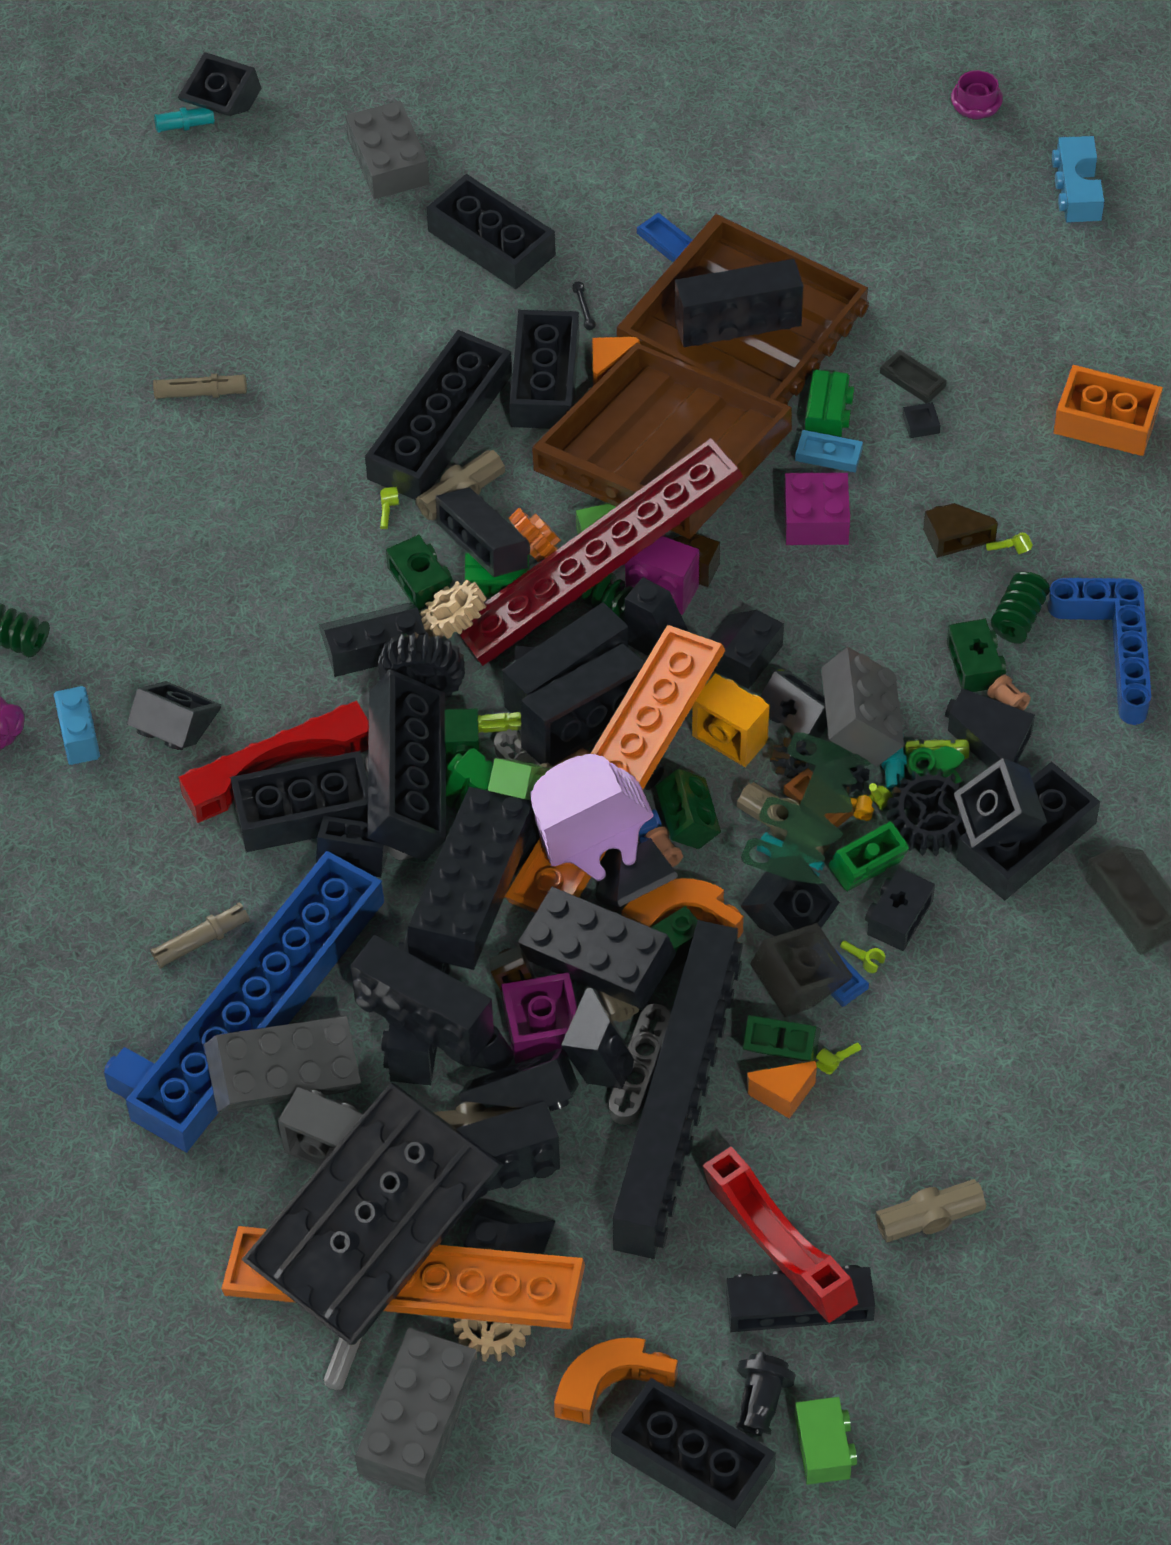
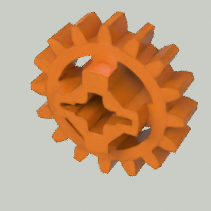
[508,508,562,562]

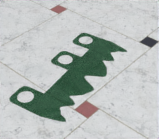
[741,732,871,884]

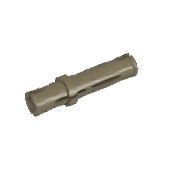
[153,373,247,399]
[150,902,250,969]

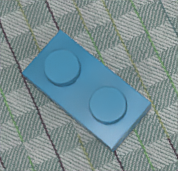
[795,430,863,473]

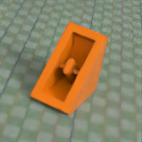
[592,337,640,386]
[747,1061,817,1119]

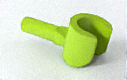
[380,487,399,529]
[986,532,1033,554]
[869,783,893,811]
[840,940,886,973]
[816,1043,861,1075]

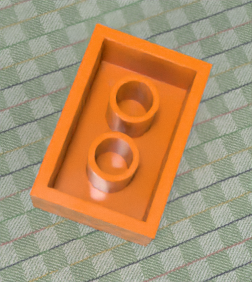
[1053,365,1163,456]

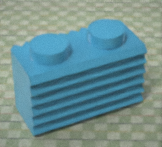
[54,686,100,765]

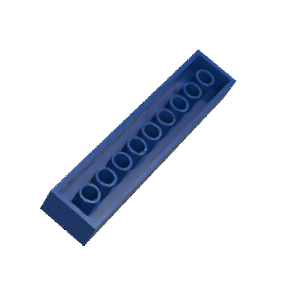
[126,851,384,1153]

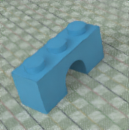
[1052,136,1104,222]

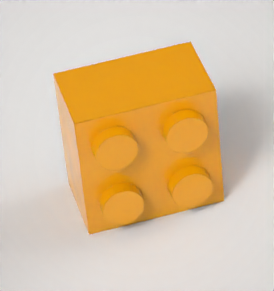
[692,673,769,767]

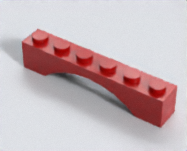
[178,700,369,823]
[702,1146,858,1323]

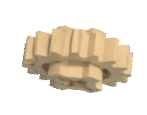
[420,580,487,639]
[453,1318,531,1362]

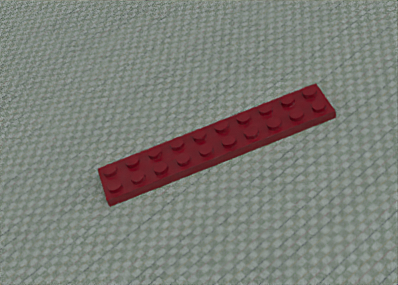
[459,438,743,666]

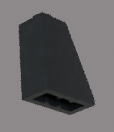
[625,577,689,656]
[945,689,1035,767]

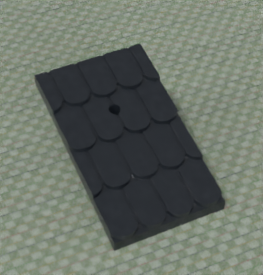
[241,1083,503,1345]

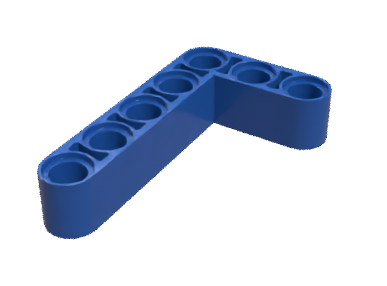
[1048,578,1151,725]

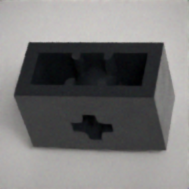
[760,670,827,741]
[316,816,388,878]
[865,868,935,951]

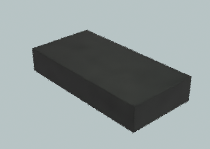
[880,349,947,403]

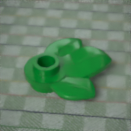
[906,746,965,795]

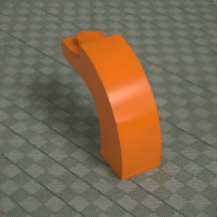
[622,878,744,938]
[554,1338,678,1425]

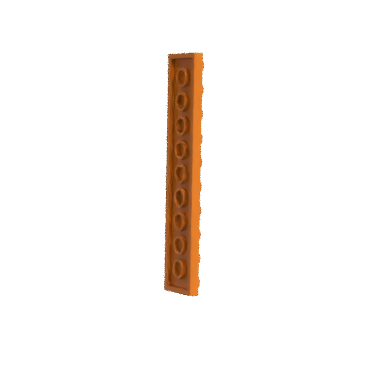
[505,625,726,913]
[221,1226,585,1330]

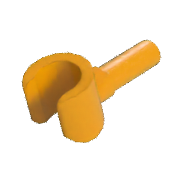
[837,793,874,821]

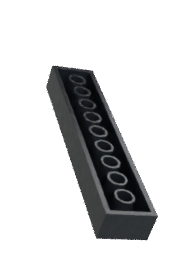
[613,920,743,1259]

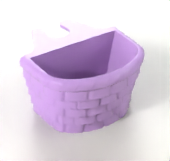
[531,754,654,881]

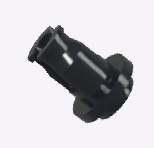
[735,1351,796,1436]

